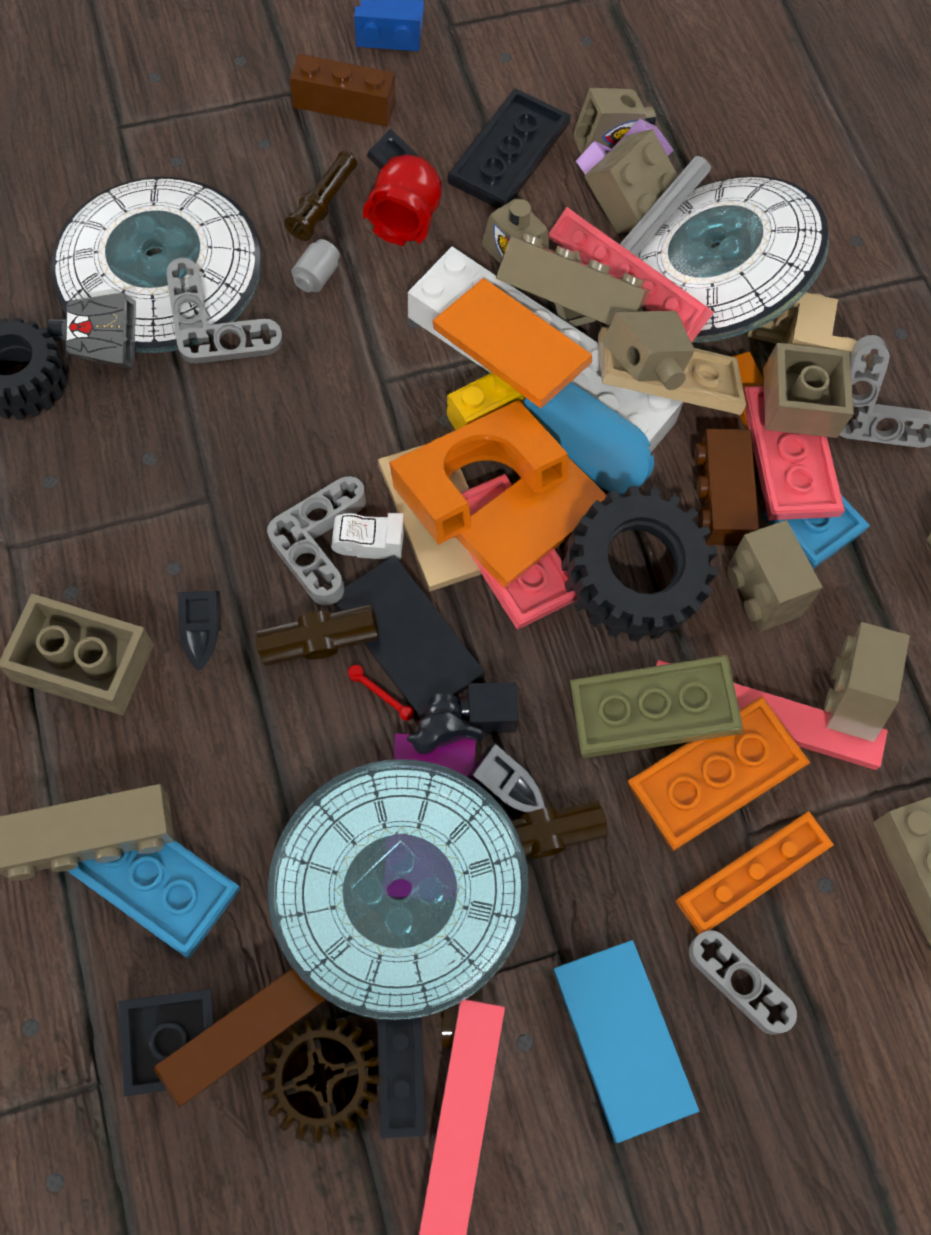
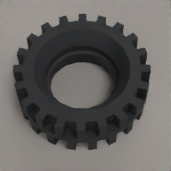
[562,486,718,641]

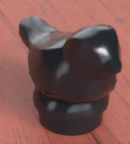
[407,694,484,755]

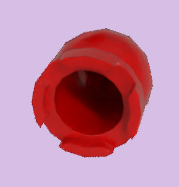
[363,154,442,246]

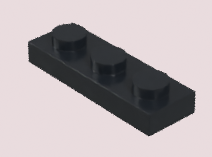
[377,1017,426,1139]

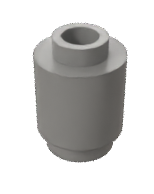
[291,239,340,292]

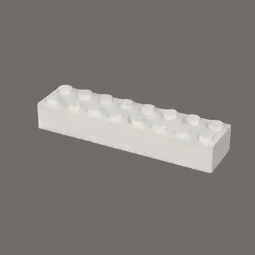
[408,247,683,452]

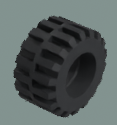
[0,318,67,420]

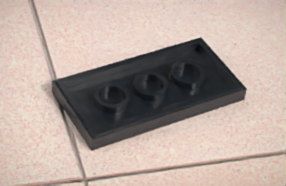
[447,88,571,209]
[334,555,485,720]

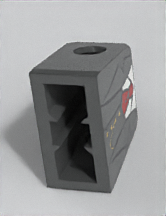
[48,293,136,369]

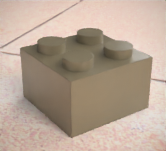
[584,129,678,234]
[763,343,854,438]
[727,520,823,632]
[823,622,910,742]

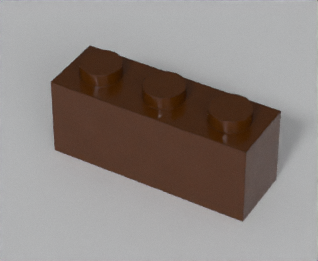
[290,54,396,127]
[694,429,759,546]

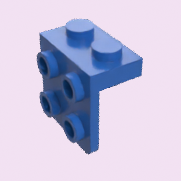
[354,0,424,51]

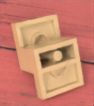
[747,291,867,358]

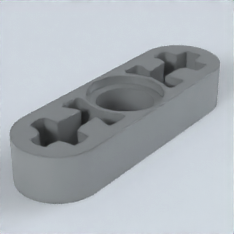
[689,930,797,1035]

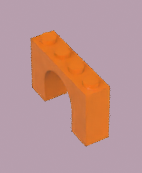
[389,400,568,545]

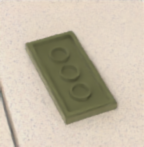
[570,655,743,759]

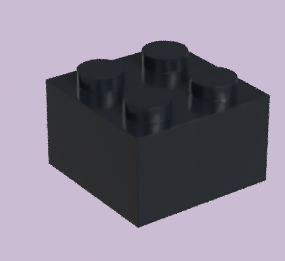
[118,989,219,1097]

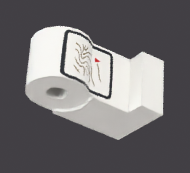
[331,513,404,561]

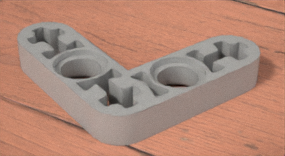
[167,257,282,364]
[840,335,931,448]
[267,476,366,606]

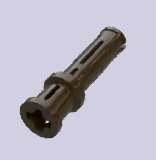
[284,151,357,241]

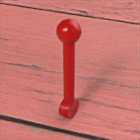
[348,665,414,721]

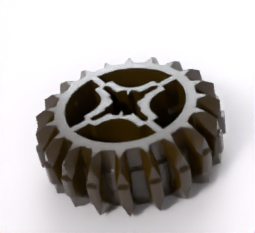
[261,1015,382,1143]

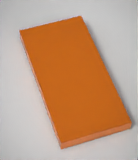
[432,278,592,408]
[455,457,607,588]
[628,696,810,852]

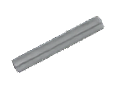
[620,156,711,256]

